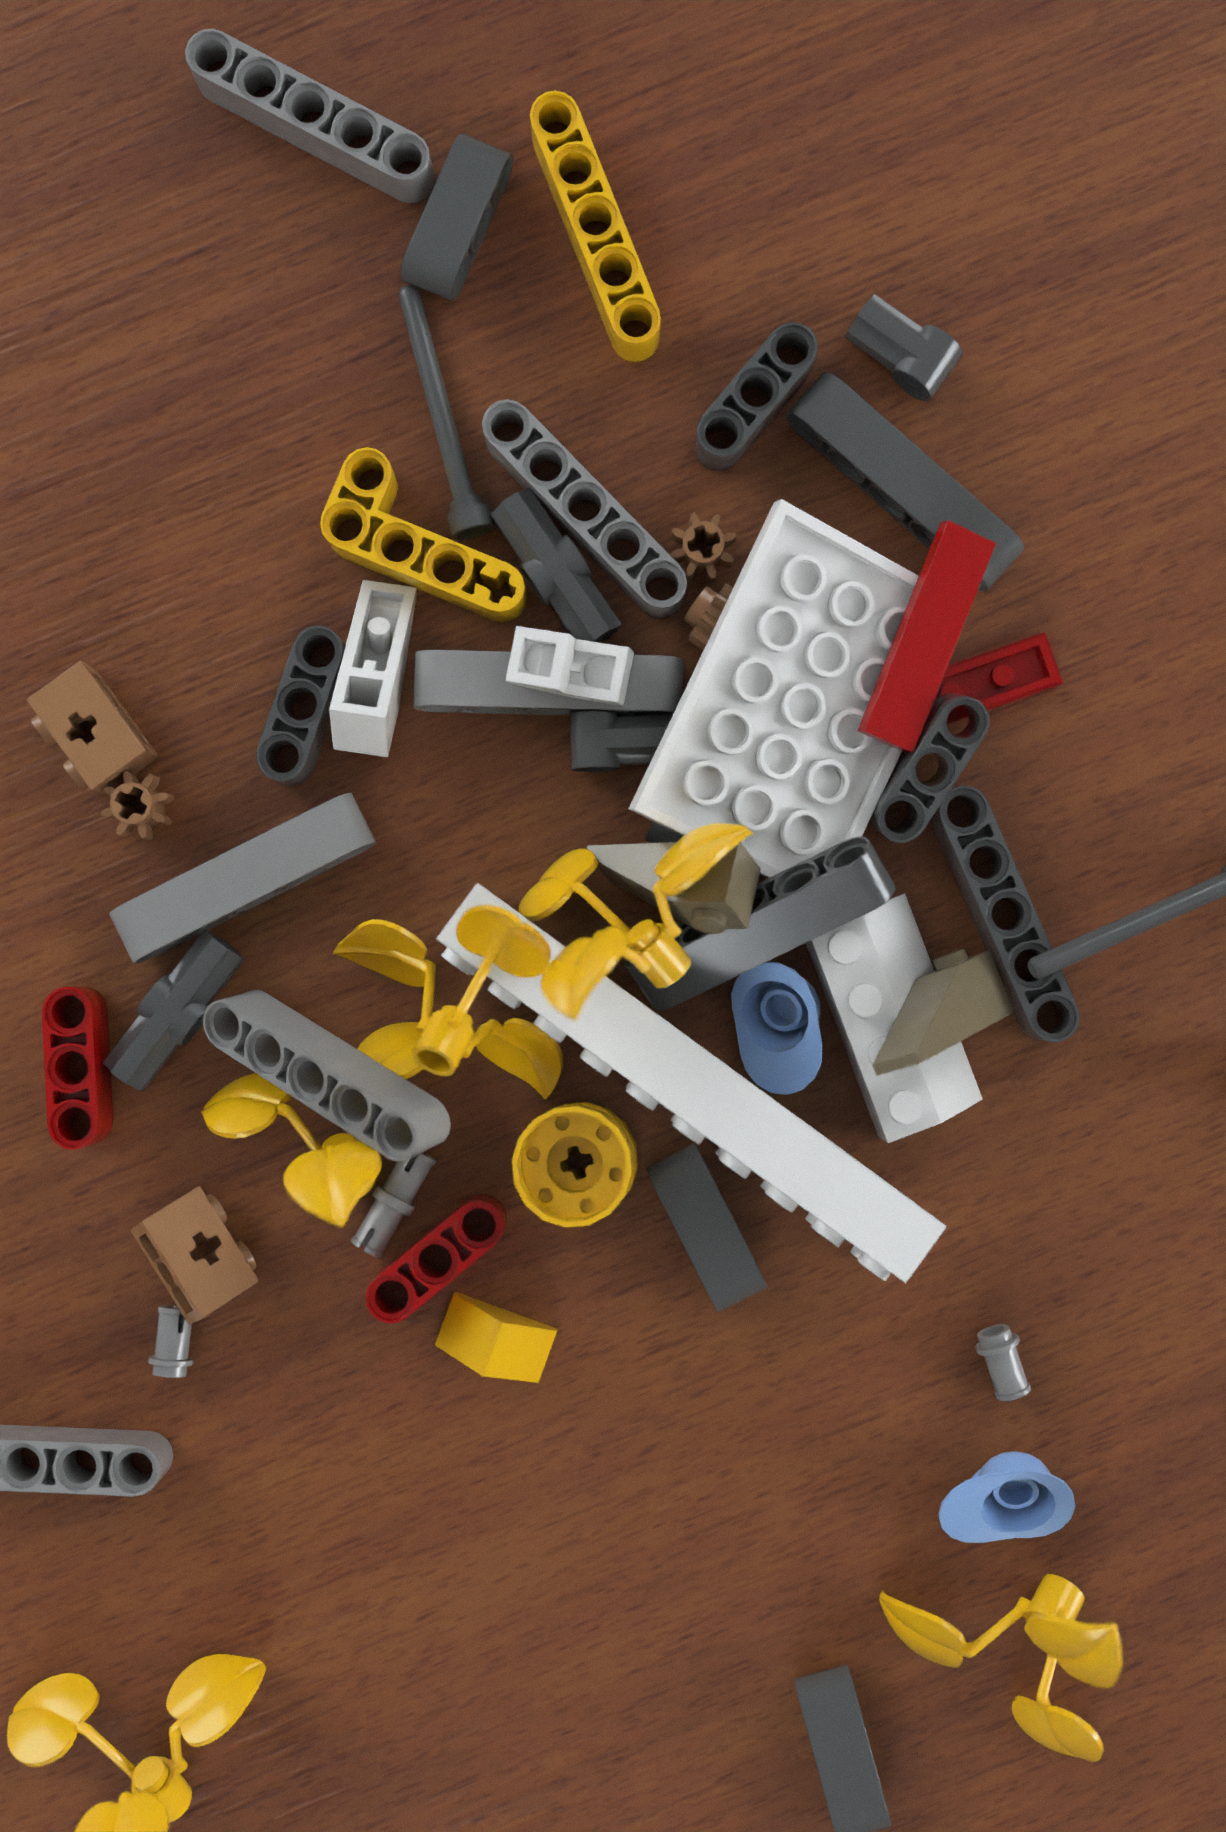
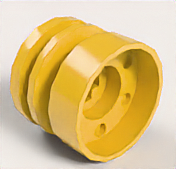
[512,1102,639,1228]

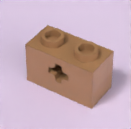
[26,660,159,795]
[130,1186,259,1325]

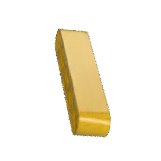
[530,90,661,362]

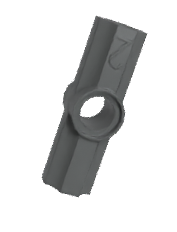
[490,488,622,643]
[103,930,246,1091]

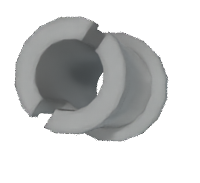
[148,1305,194,1378]
[975,1324,1031,1401]

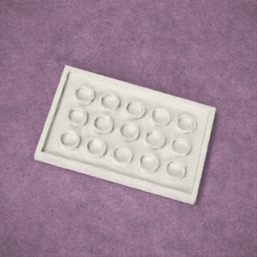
[628,499,919,878]

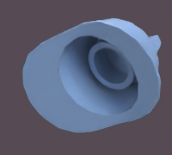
[731,962,822,1095]
[938,1451,1076,1543]

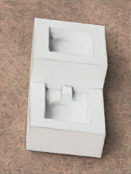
[505,626,634,707]

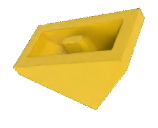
[435,1291,558,1383]

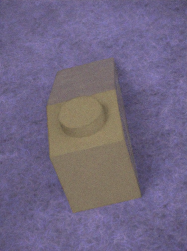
[587,842,761,934]
[872,948,1014,1076]

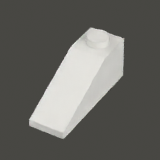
[329,580,417,757]

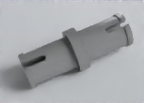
[350,1152,437,1259]

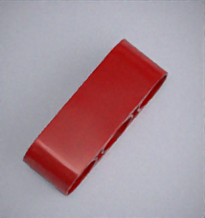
[42,986,113,1150]
[366,1194,507,1324]

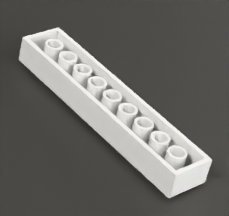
[436,883,947,1283]

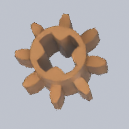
[670,512,736,584]
[683,583,733,651]
[101,771,175,840]

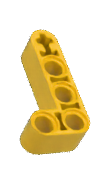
[320,447,527,622]

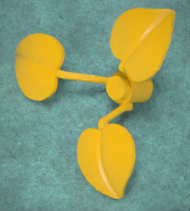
[518,823,753,1021]
[333,905,563,1099]
[201,1022,423,1227]
[879,1574,1122,1762]
[7,1654,267,1832]

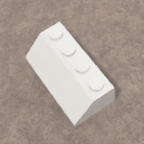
[806,894,983,1143]

